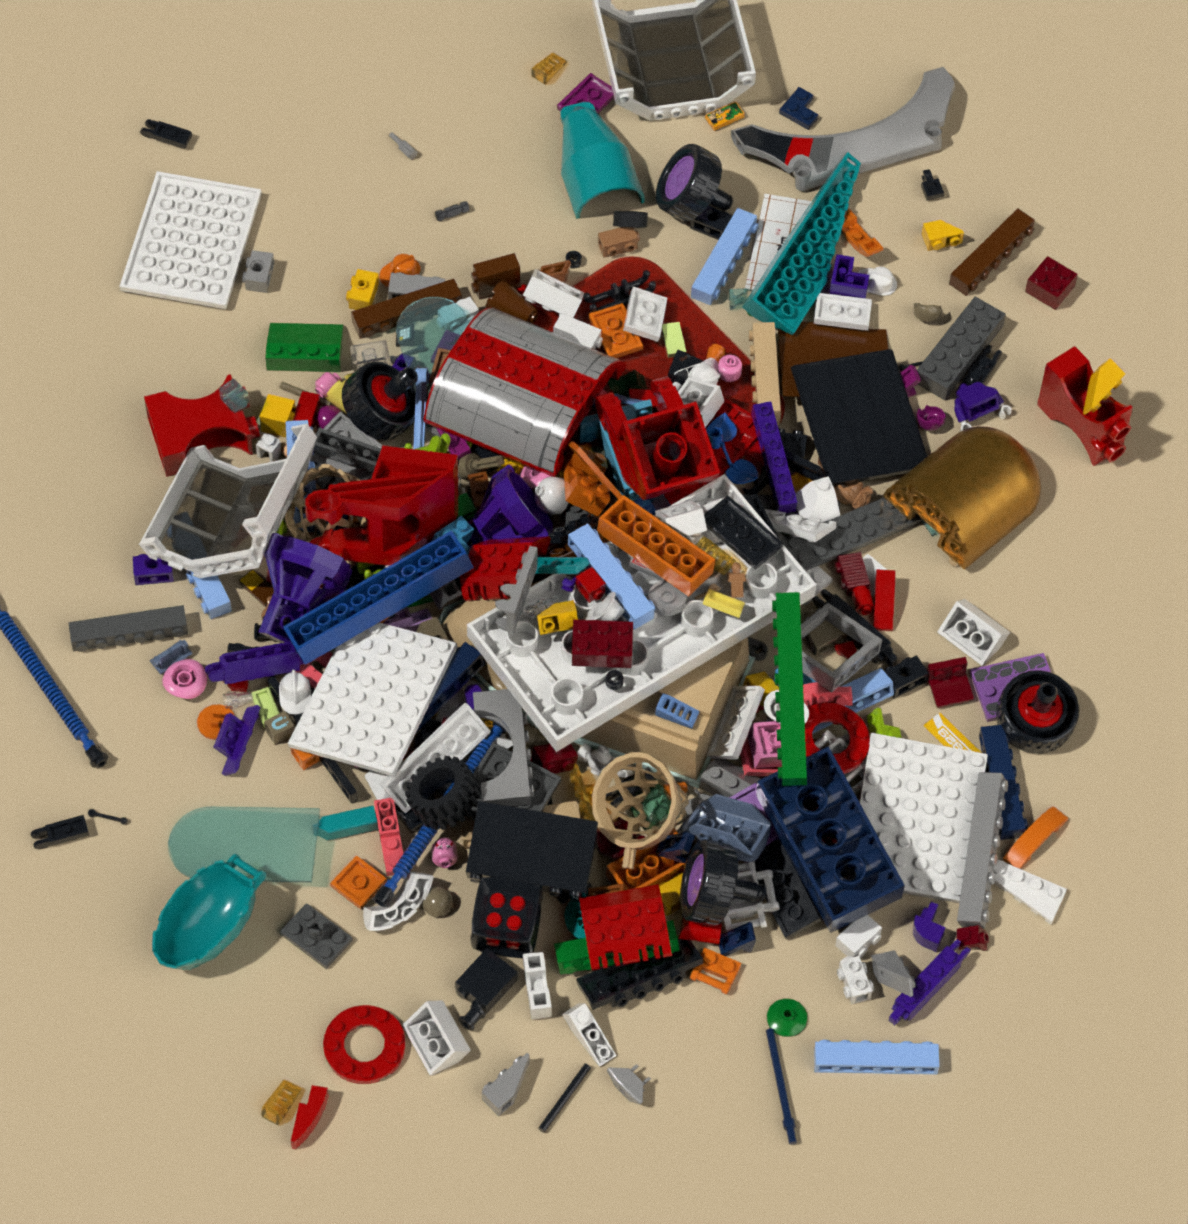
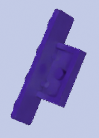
[213,705,261,776]

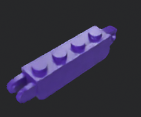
[205,642,312,684]
[888,939,971,1026]

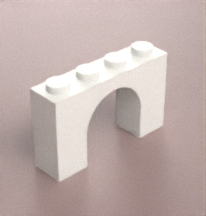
[553,313,603,349]

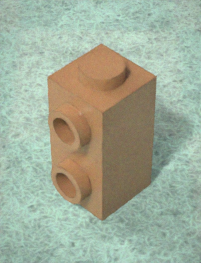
[598,227,640,258]

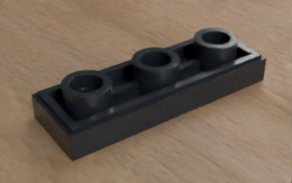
[548,513,599,544]

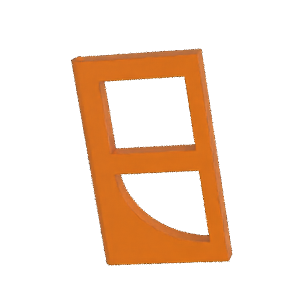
[568,441,623,500]

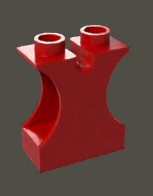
[1037,346,1133,466]
[144,374,260,477]

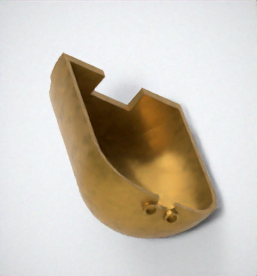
[883,426,1041,570]

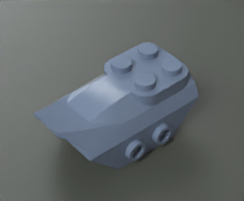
[677,794,771,862]

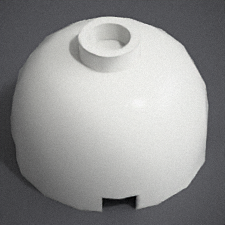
[535,476,569,515]

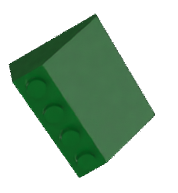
[265,323,343,372]

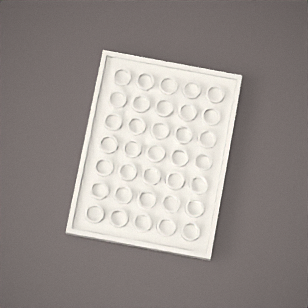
[119,171,262,309]
[288,622,458,777]
[847,733,988,903]

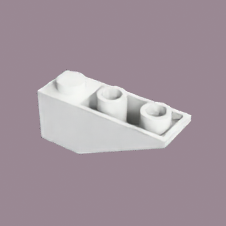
[562,1003,616,1067]

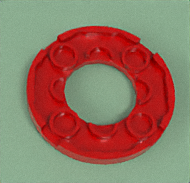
[805,702,870,774]
[323,1005,406,1084]

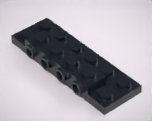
[754,839,822,940]
[576,936,704,1010]

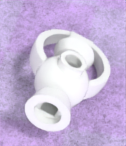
[577,743,633,778]

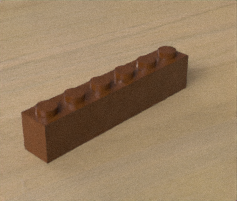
[949,208,1035,296]
[351,279,462,339]

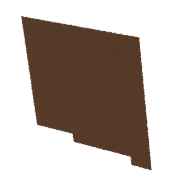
[778,321,888,397]

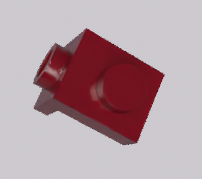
[956,925,989,951]

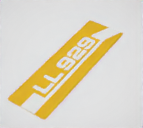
[924,713,982,753]

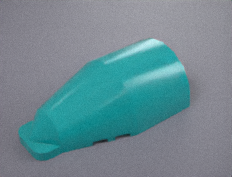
[560,102,645,219]

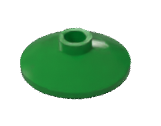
[767,998,807,1037]

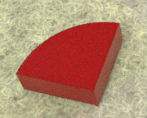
[834,641,857,659]

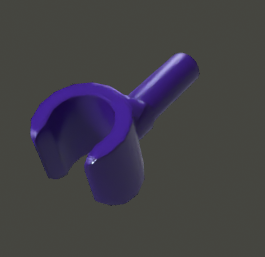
[561,572,582,592]

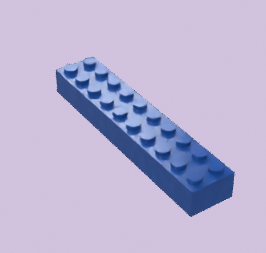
[283,530,474,665]

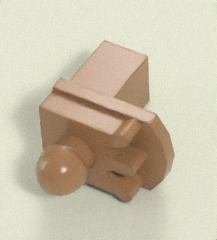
[727,562,746,598]

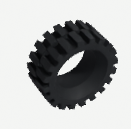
[405,756,481,830]

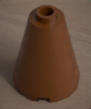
[486,280,538,324]

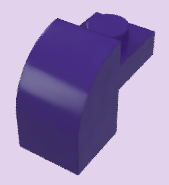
[913,902,946,952]

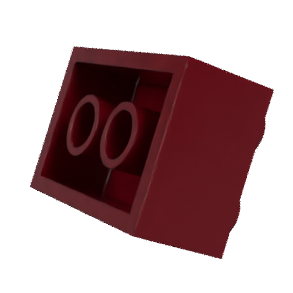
[572,619,633,668]

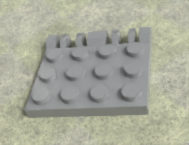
[311,411,382,490]

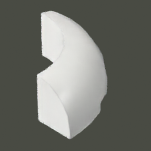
[363,871,433,931]

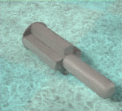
[389,132,418,159]

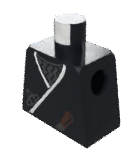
[668,349,703,391]

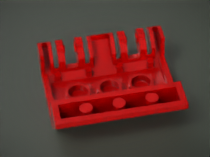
[460,536,551,601]
[579,884,672,970]

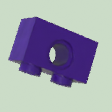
[133,554,174,586]

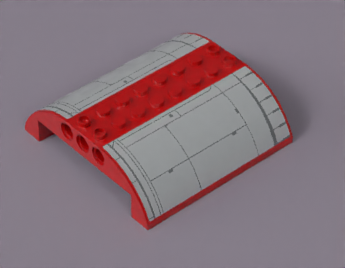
[423,307,626,477]

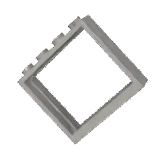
[777,603,882,692]

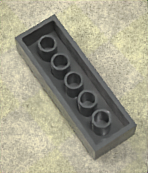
[917,296,1006,400]

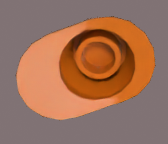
[379,254,420,287]

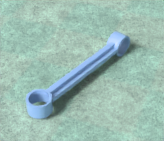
[413,368,429,449]

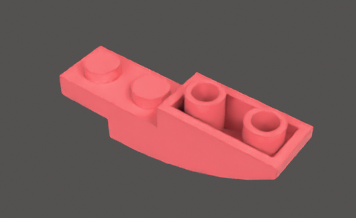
[803,682,853,707]
[374,798,403,876]

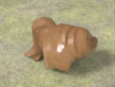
[833,482,873,509]

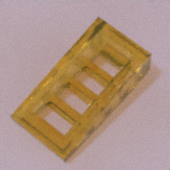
[531,53,567,85]
[696,536,736,576]
[261,1079,301,1125]

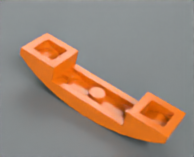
[841,208,884,257]
[1003,806,1068,869]

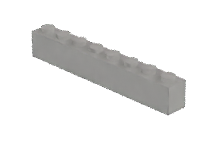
[957,772,1008,929]

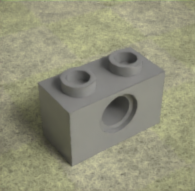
[242,250,275,293]

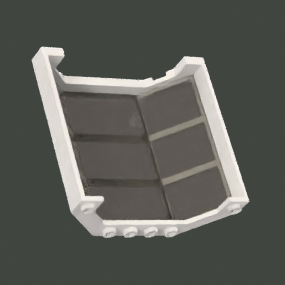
[592,0,756,121]
[139,423,317,578]

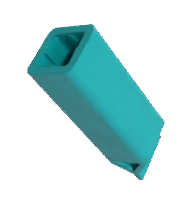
[313,806,378,840]

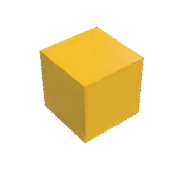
[259,394,296,437]

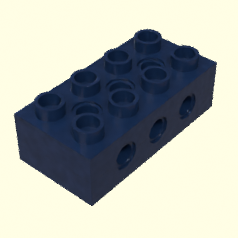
[756,746,905,933]

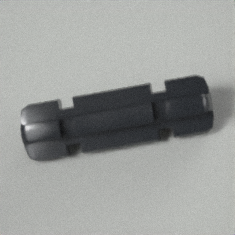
[435,201,469,221]

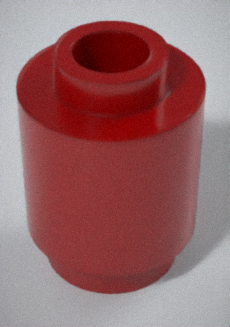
[852,586,874,615]

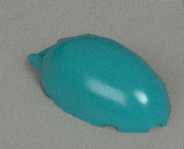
[152,854,266,970]

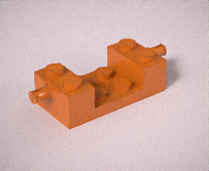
[563,443,610,516]

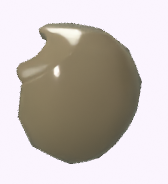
[914,303,942,322]
[422,887,454,917]

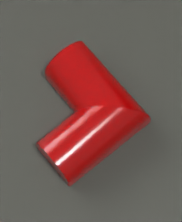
[679,917,722,944]

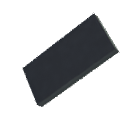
[704,495,783,570]

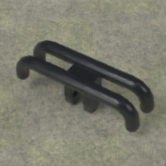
[583,270,656,313]

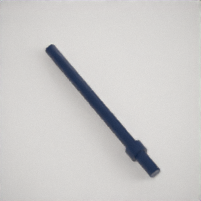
[766,1028,797,1145]

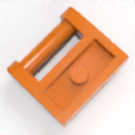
[690,947,741,995]

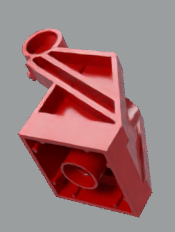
[595,376,720,500]
[305,445,458,566]

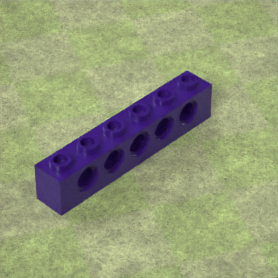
[751,401,798,513]

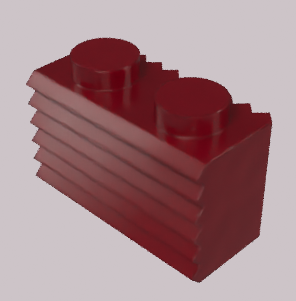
[835,552,870,596]

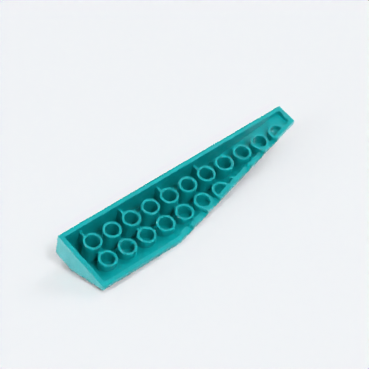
[742,152,861,335]

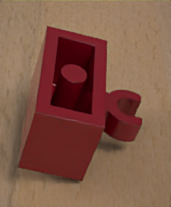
[530,743,578,774]

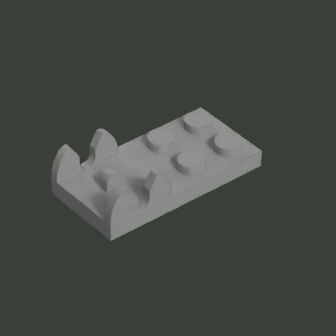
[495,546,537,633]

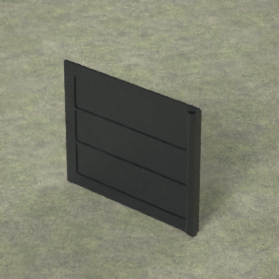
[791,349,928,487]

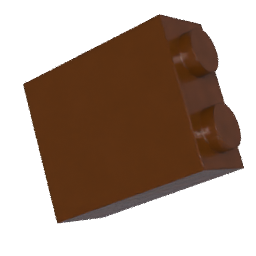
[471,253,521,300]

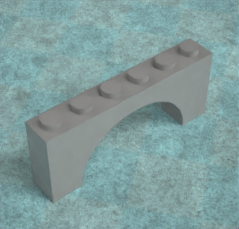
[473,689,534,806]

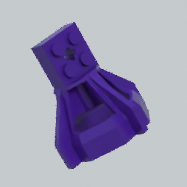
[466,465,553,548]
[258,533,352,643]

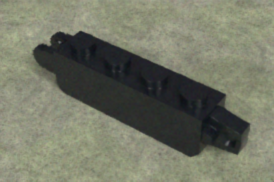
[812,589,897,666]

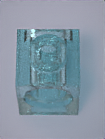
[219,378,249,413]

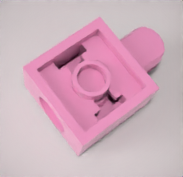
[747,721,782,769]

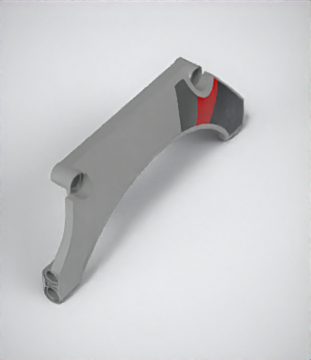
[731,67,955,191]

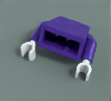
[954,382,1012,431]

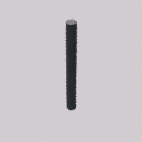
[538,1063,591,1133]

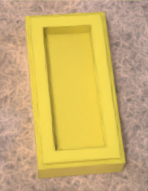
[702,589,745,618]

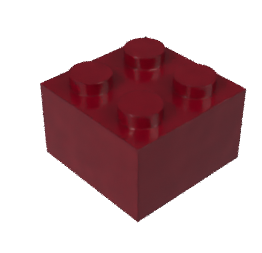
[1025,256,1078,310]

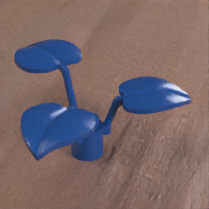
[673,413,758,484]

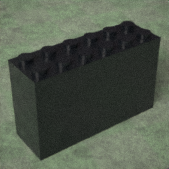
[466,801,598,901]

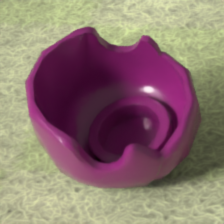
[315,405,343,429]
[917,405,946,431]

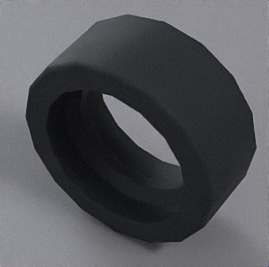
[613,211,648,228]

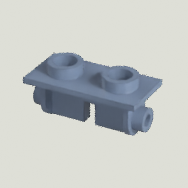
[150,640,192,675]

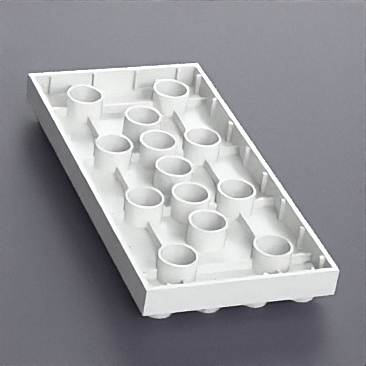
[467,474,816,752]

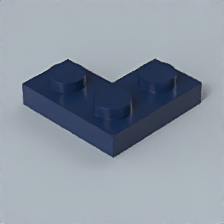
[779,87,819,130]

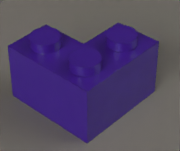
[830,254,870,299]

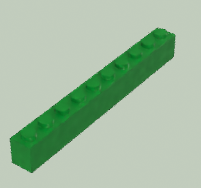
[772,592,807,786]

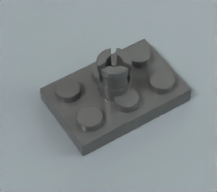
[280,903,353,969]

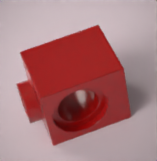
[575,567,606,603]

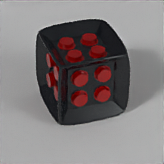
[470,877,543,958]

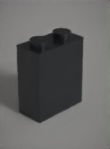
[455,948,518,1014]

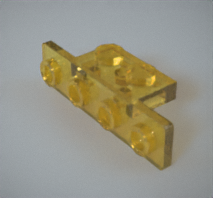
[570,764,609,821]

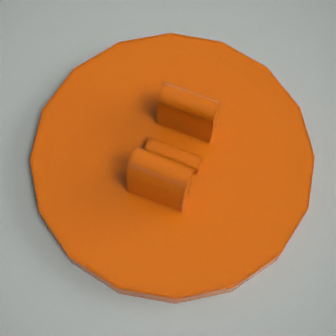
[197,704,235,740]

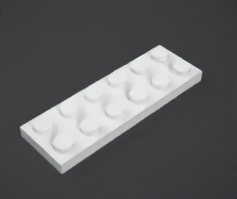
[379,703,491,813]

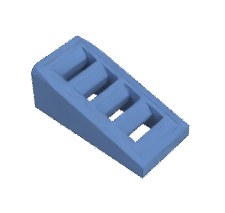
[655,693,700,729]

